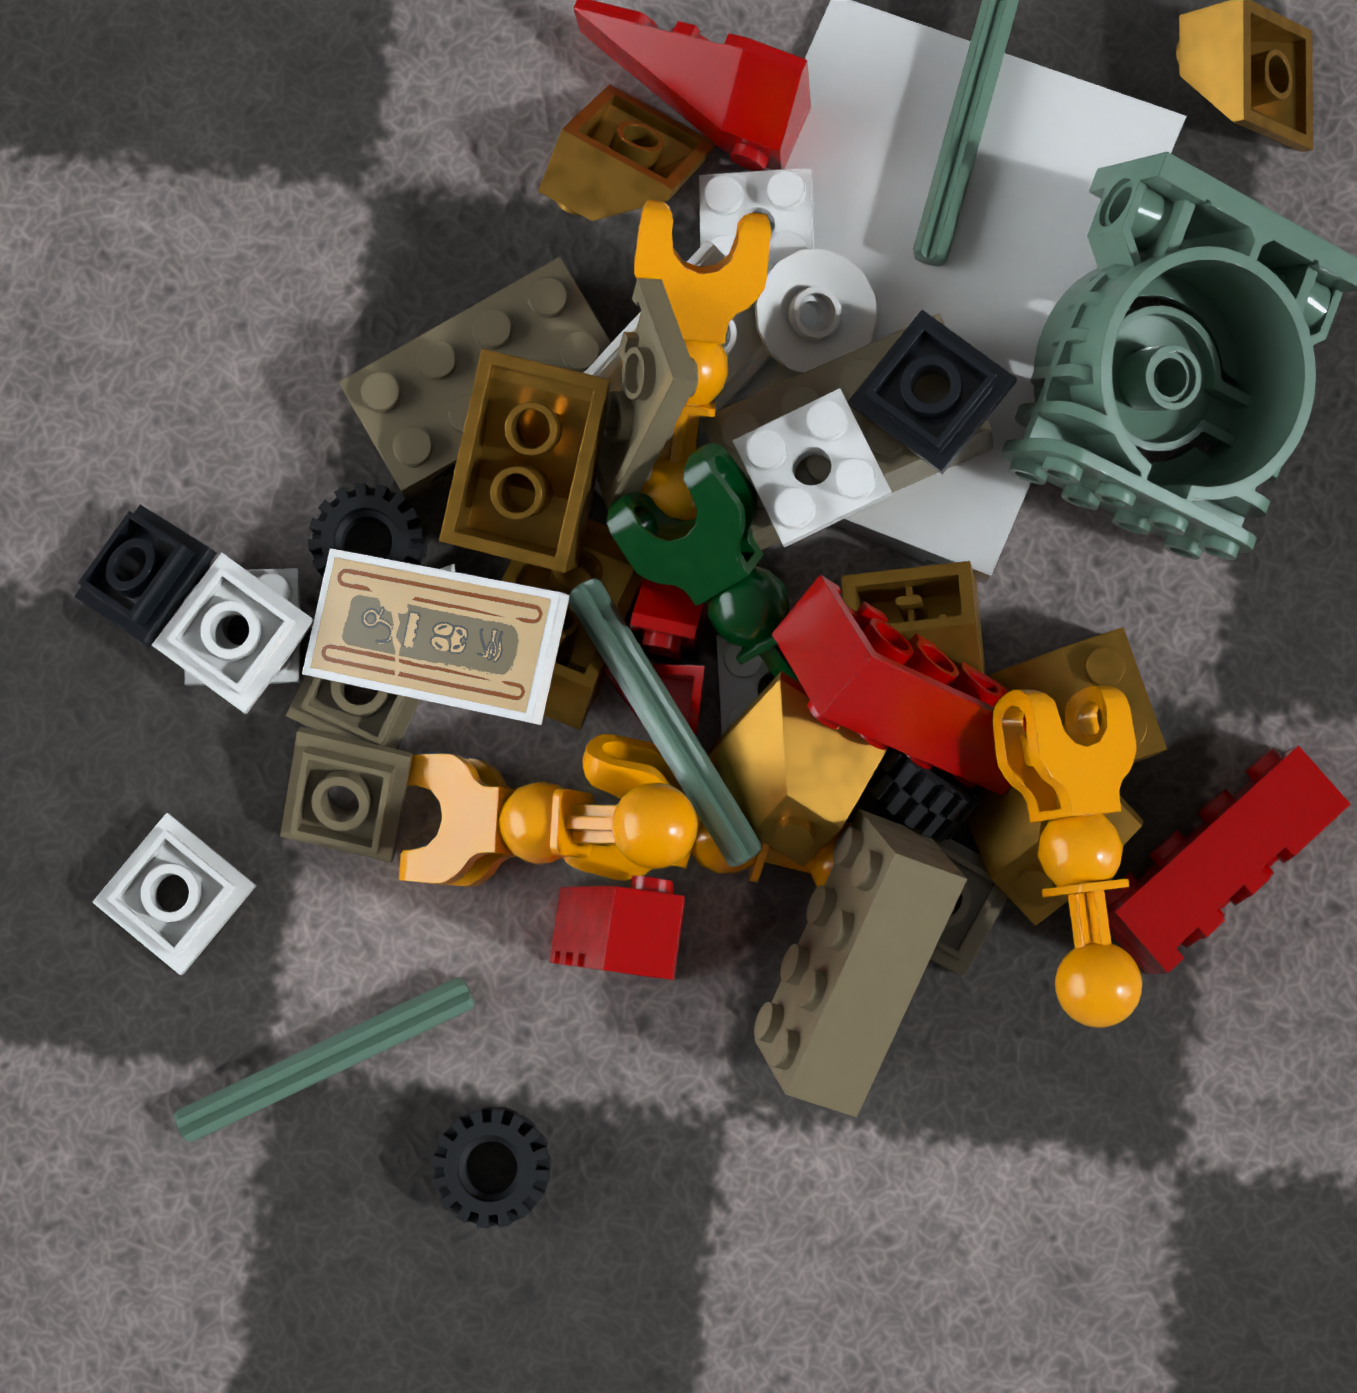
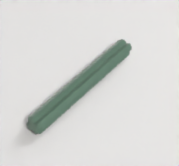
[913,0,1019,266]
[568,578,762,867]
[174,978,475,1142]

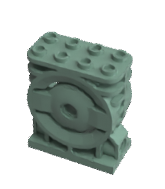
[1001,152,1357,560]

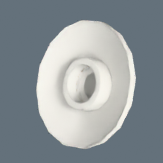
[754,248,877,374]

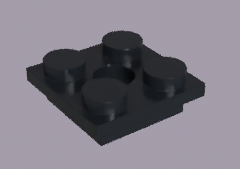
[848,310,1017,475]
[74,504,217,648]

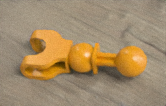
[634,199,771,521]
[993,685,1142,1028]
[563,734,853,887]
[398,754,698,887]

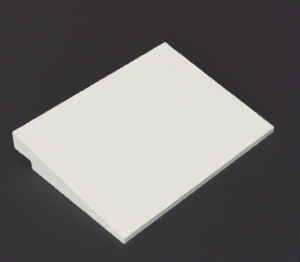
[696,0,1186,584]

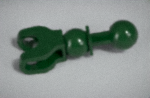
[607,444,800,683]

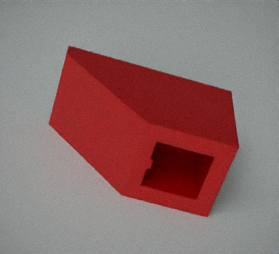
[630,578,708,662]

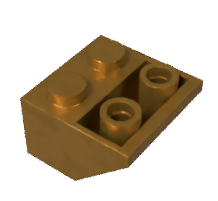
[841,561,986,675]

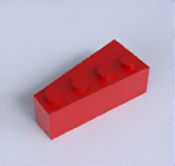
[772,575,1026,795]
[1104,745,1351,974]
[549,875,685,981]

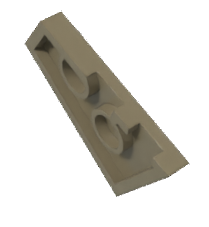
[596,278,698,510]

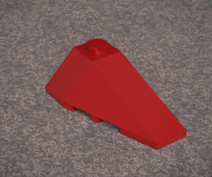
[573,0,811,171]

